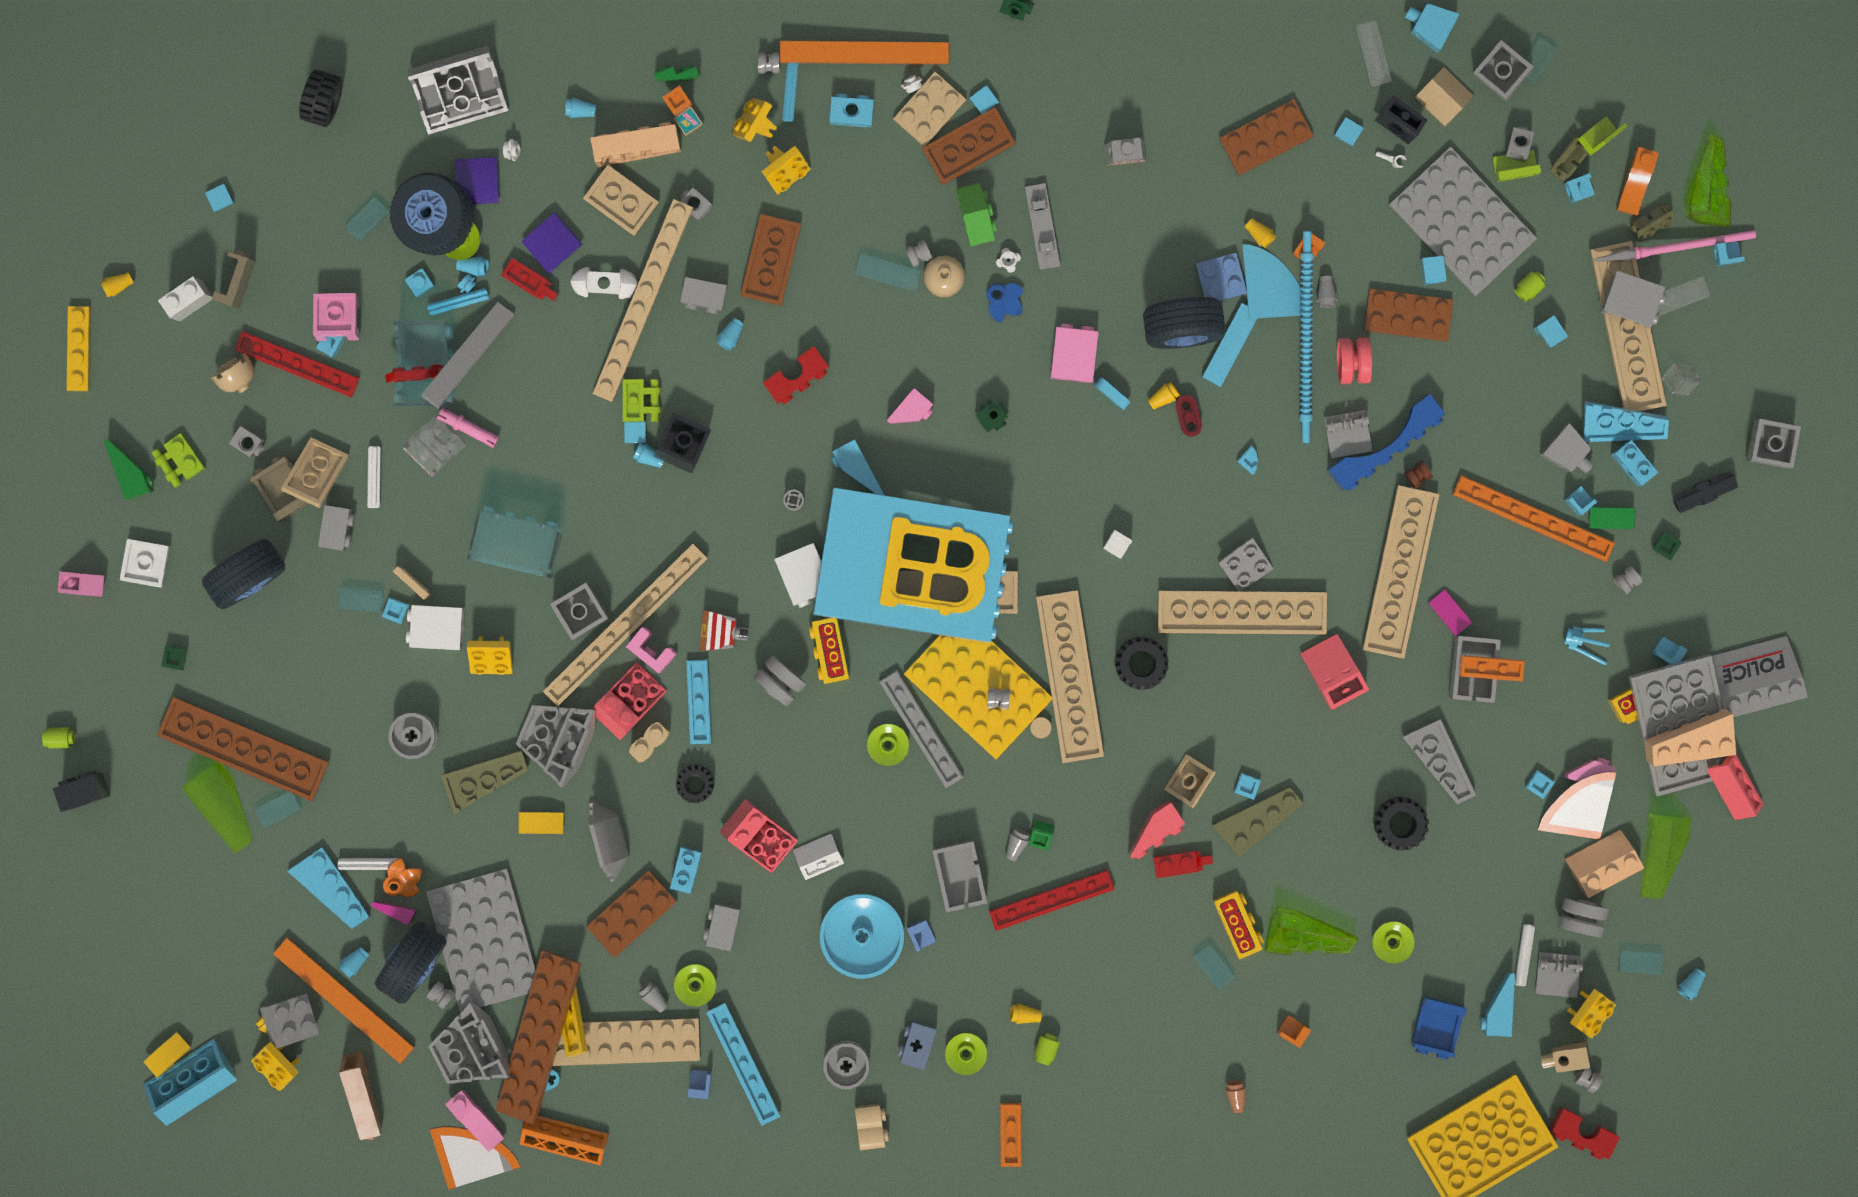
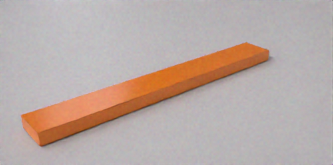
[780,41,949,64]
[1452,475,1615,562]
[273,938,415,1064]

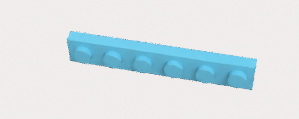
[706,1002,781,1126]

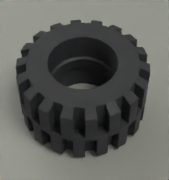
[299,69,342,127]
[1115,637,1169,690]
[1373,797,1429,851]

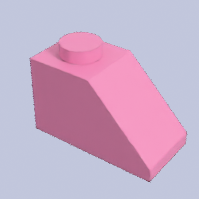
[887,388,933,424]
[58,571,104,597]
[1564,757,1615,781]

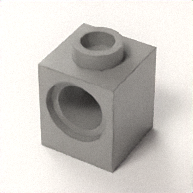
[1505,126,1534,162]
[679,188,713,222]
[229,426,265,458]

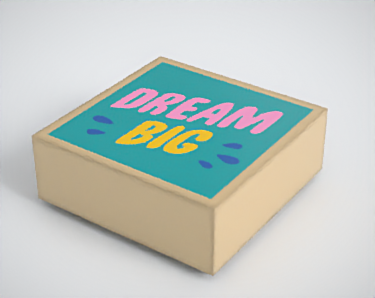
[674,107,703,136]

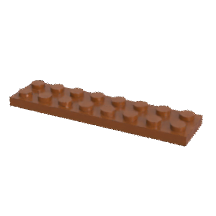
[157,697,330,801]
[495,950,582,1125]

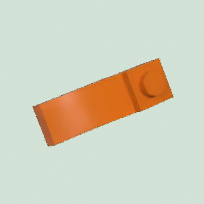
[1616,147,1659,216]

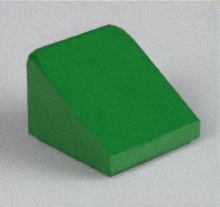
[1028,821,1055,851]

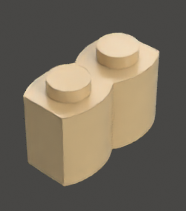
[629,721,670,763]
[855,1103,889,1150]

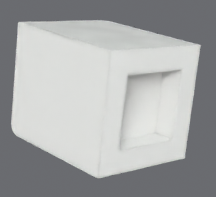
[1103,530,1132,559]

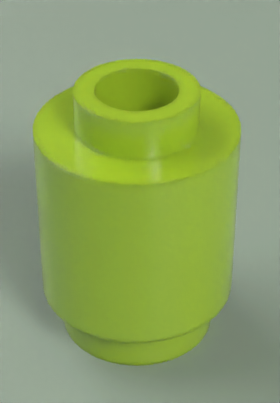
[1514,271,1546,302]
[42,727,75,749]
[1034,1033,1060,1066]

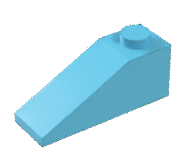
[831,440,884,496]
[1480,971,1515,1037]

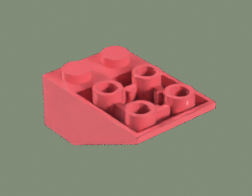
[1300,634,1369,710]
[591,663,667,740]
[719,799,798,873]
[1128,800,1185,859]

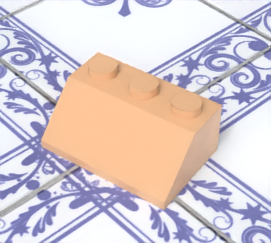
[1565,830,1644,898]

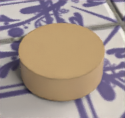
[1030,717,1051,738]

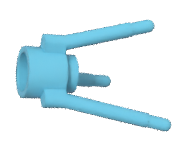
[1564,626,1610,665]

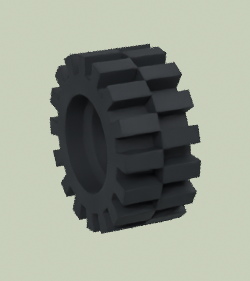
[676,765,715,803]

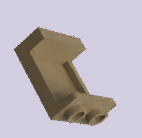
[212,249,255,309]
[250,455,309,522]

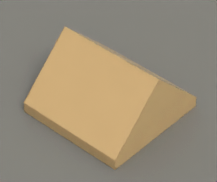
[1414,67,1474,127]
[1164,754,1216,808]

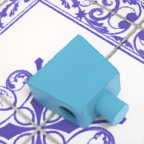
[1405,4,1459,53]

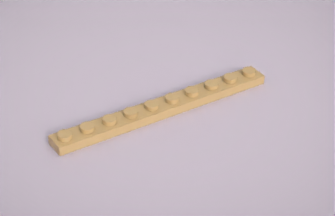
[593,199,694,402]
[543,544,708,706]

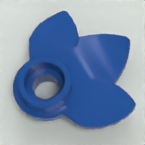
[986,283,1024,323]

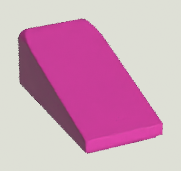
[1428,590,1472,636]
[371,901,417,925]

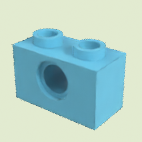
[830,94,874,128]
[1611,440,1658,487]
[670,846,702,894]

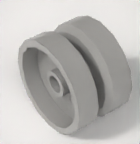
[753,655,807,707]
[389,712,438,759]
[1557,898,1610,938]
[823,1040,870,1089]

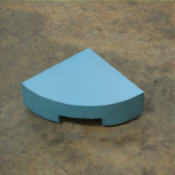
[1237,445,1258,475]

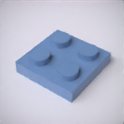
[1195,253,1247,301]

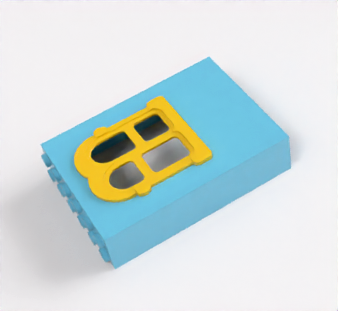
[813,488,1013,643]

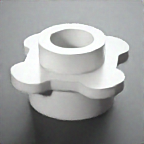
[901,75,922,93]
[503,139,520,161]
[996,248,1021,273]

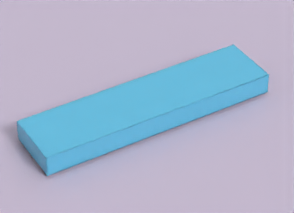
[1202,303,1257,387]
[686,659,711,744]

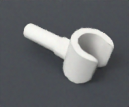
[1375,151,1406,168]

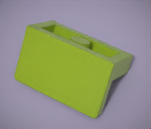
[1578,116,1628,156]
[1492,150,1541,182]

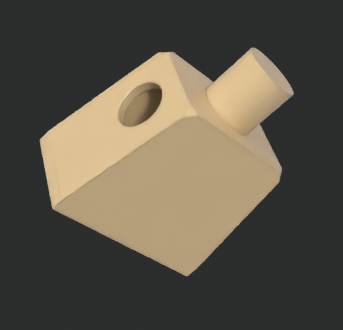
[1541,1041,1590,1073]

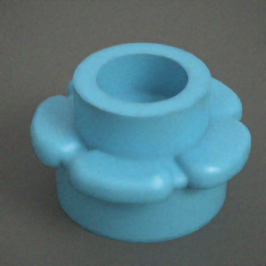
[457,274,476,293]

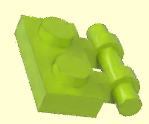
[623,379,661,422]
[151,433,206,488]

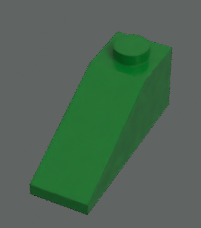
[104,439,154,501]

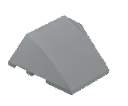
[516,705,596,788]
[589,800,630,882]
[428,1002,510,1084]

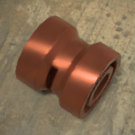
[1404,460,1433,489]

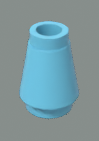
[565,97,596,118]
[456,256,489,277]
[716,318,744,351]
[632,443,664,468]
[338,947,370,978]
[1677,968,1706,1001]

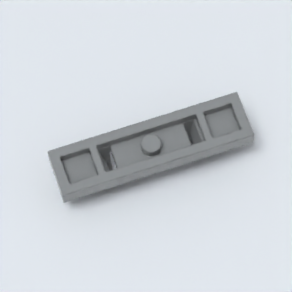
[1025,183,1060,270]

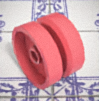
[1337,337,1372,384]

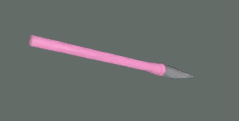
[1594,230,1756,261]

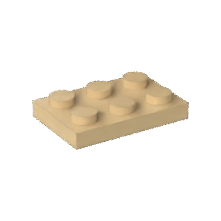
[893,72,967,147]
[583,165,659,237]
[281,437,349,508]

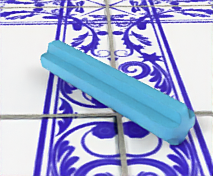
[782,63,799,122]
[427,288,489,315]

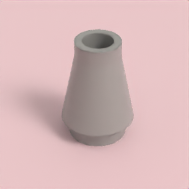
[1317,276,1338,308]
[1005,828,1030,861]
[638,981,669,1013]

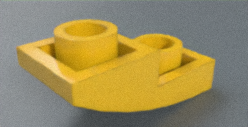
[518,812,564,834]
[143,1033,191,1078]

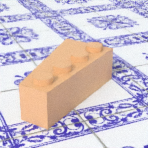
[590,122,681,167]
[1645,708,1736,766]

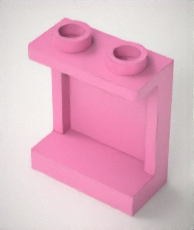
[1050,324,1098,383]

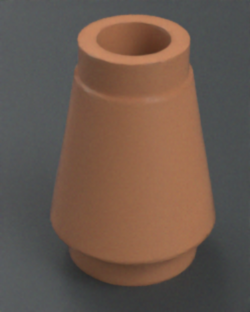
[1225,1080,1246,1113]

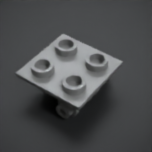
[1324,410,1373,459]
[1218,538,1273,592]
[1535,952,1583,998]

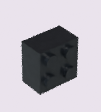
[653,413,711,473]
[53,771,110,812]

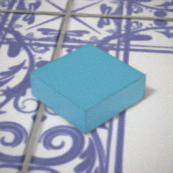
[969,85,999,115]
[1334,117,1363,147]
[205,184,234,212]
[624,422,646,443]
[381,597,409,624]
[1525,770,1555,799]
[1234,773,1261,800]

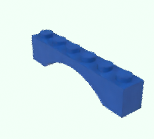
[1327,394,1445,491]

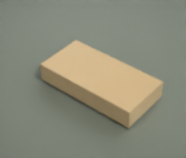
[393,566,431,600]

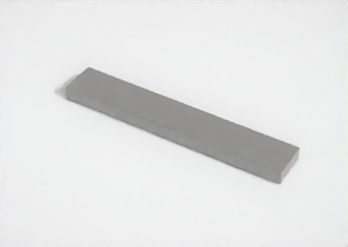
[421,302,515,409]
[879,670,963,788]

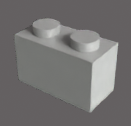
[680,277,728,314]
[318,505,355,551]
[703,903,741,951]

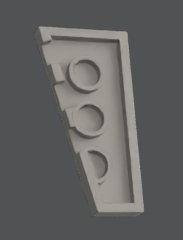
[1402,719,1476,804]

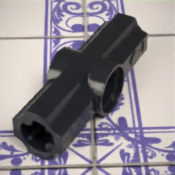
[1672,471,1738,513]

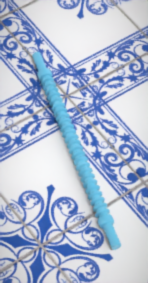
[1299,231,1314,443]

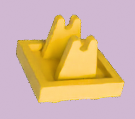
[731,98,777,142]
[761,146,811,195]
[467,636,513,675]
[1567,989,1616,1039]
[251,1042,300,1092]

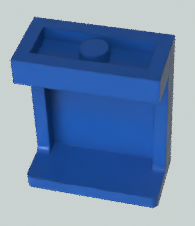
[1411,996,1467,1060]

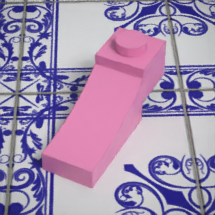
[445,1090,505,1152]

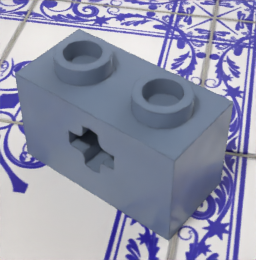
[898,1020,937,1070]

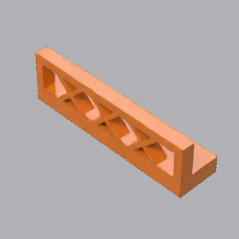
[520,1116,609,1166]

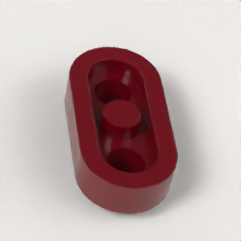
[1175,395,1202,437]

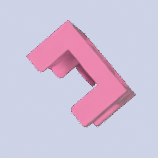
[313,293,360,341]
[626,627,677,673]

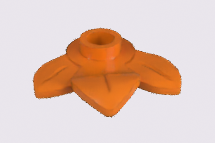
[383,858,422,897]

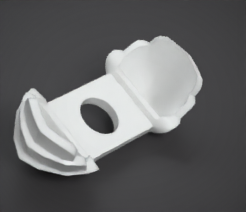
[570,267,638,299]

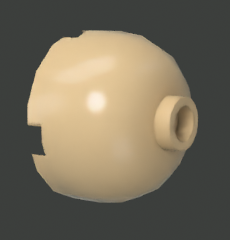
[923,255,965,298]
[211,353,254,393]

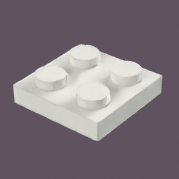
[120,539,170,588]

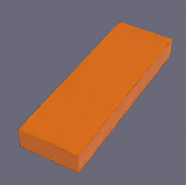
[1459,655,1525,681]
[1000,1103,1022,1167]

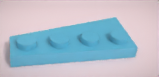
[1582,401,1669,442]
[287,847,370,929]

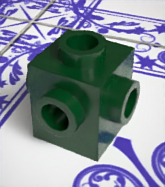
[999,0,1034,21]
[975,400,1009,433]

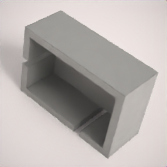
[1449,636,1501,703]
[932,840,987,912]

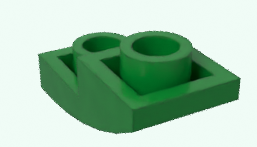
[654,65,700,83]
[1590,506,1636,529]

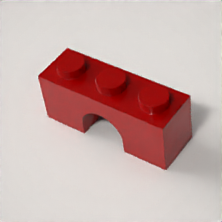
[763,346,829,405]
[1549,1106,1620,1160]

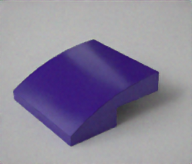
[455,157,499,204]
[522,212,583,274]

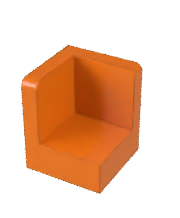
[662,85,693,117]
[1292,233,1325,263]
[1277,1015,1311,1048]

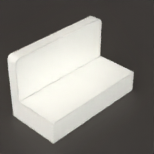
[793,834,844,880]

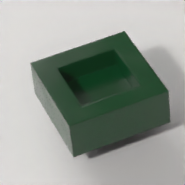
[1652,531,1682,560]
[161,646,187,670]

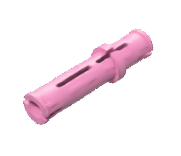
[437,407,499,448]

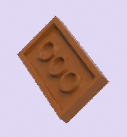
[1219,99,1314,176]
[922,107,1016,186]
[740,214,801,306]
[1364,289,1453,342]
[586,870,677,958]

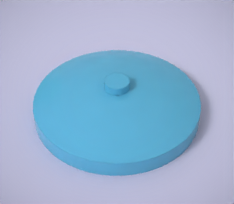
[820,894,904,979]

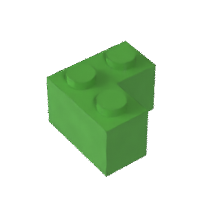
[955,183,997,247]

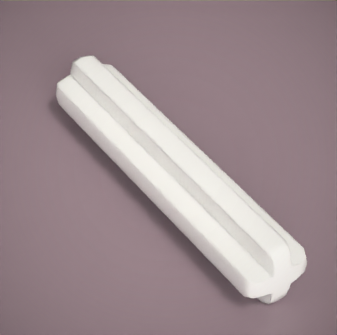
[367,446,381,508]
[338,858,399,870]
[1515,924,1535,986]

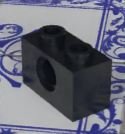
[1375,96,1427,144]

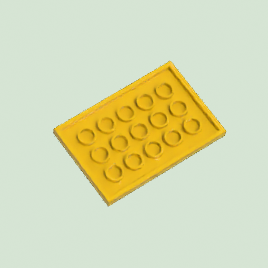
[904,635,1052,759]
[1406,1074,1558,1197]

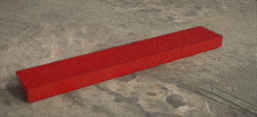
[234,331,360,397]
[989,869,1115,931]

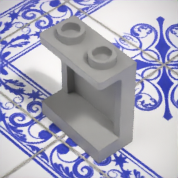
[1600,271,1666,328]

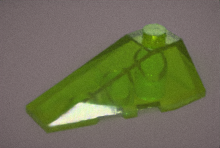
[1685,134,1732,227]
[181,762,252,854]
[1640,813,1692,899]
[1265,907,1358,955]

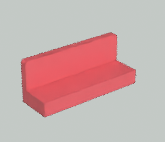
[1707,755,1764,820]

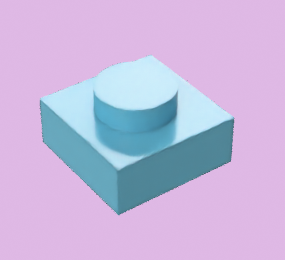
[405,268,435,298]

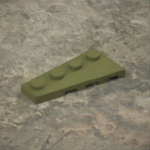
[441,750,528,815]
[1212,787,1304,858]

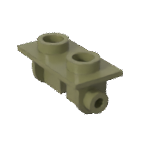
[1549,137,1589,181]
[1630,204,1674,242]

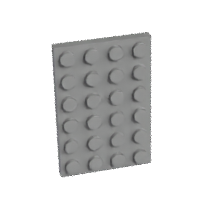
[1389,147,1537,297]
[1629,654,1727,797]
[426,868,536,1013]

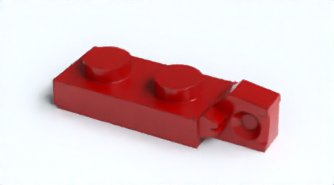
[501,258,558,302]
[385,364,443,383]
[1153,851,1213,878]

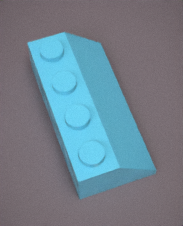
[143,1039,237,1126]

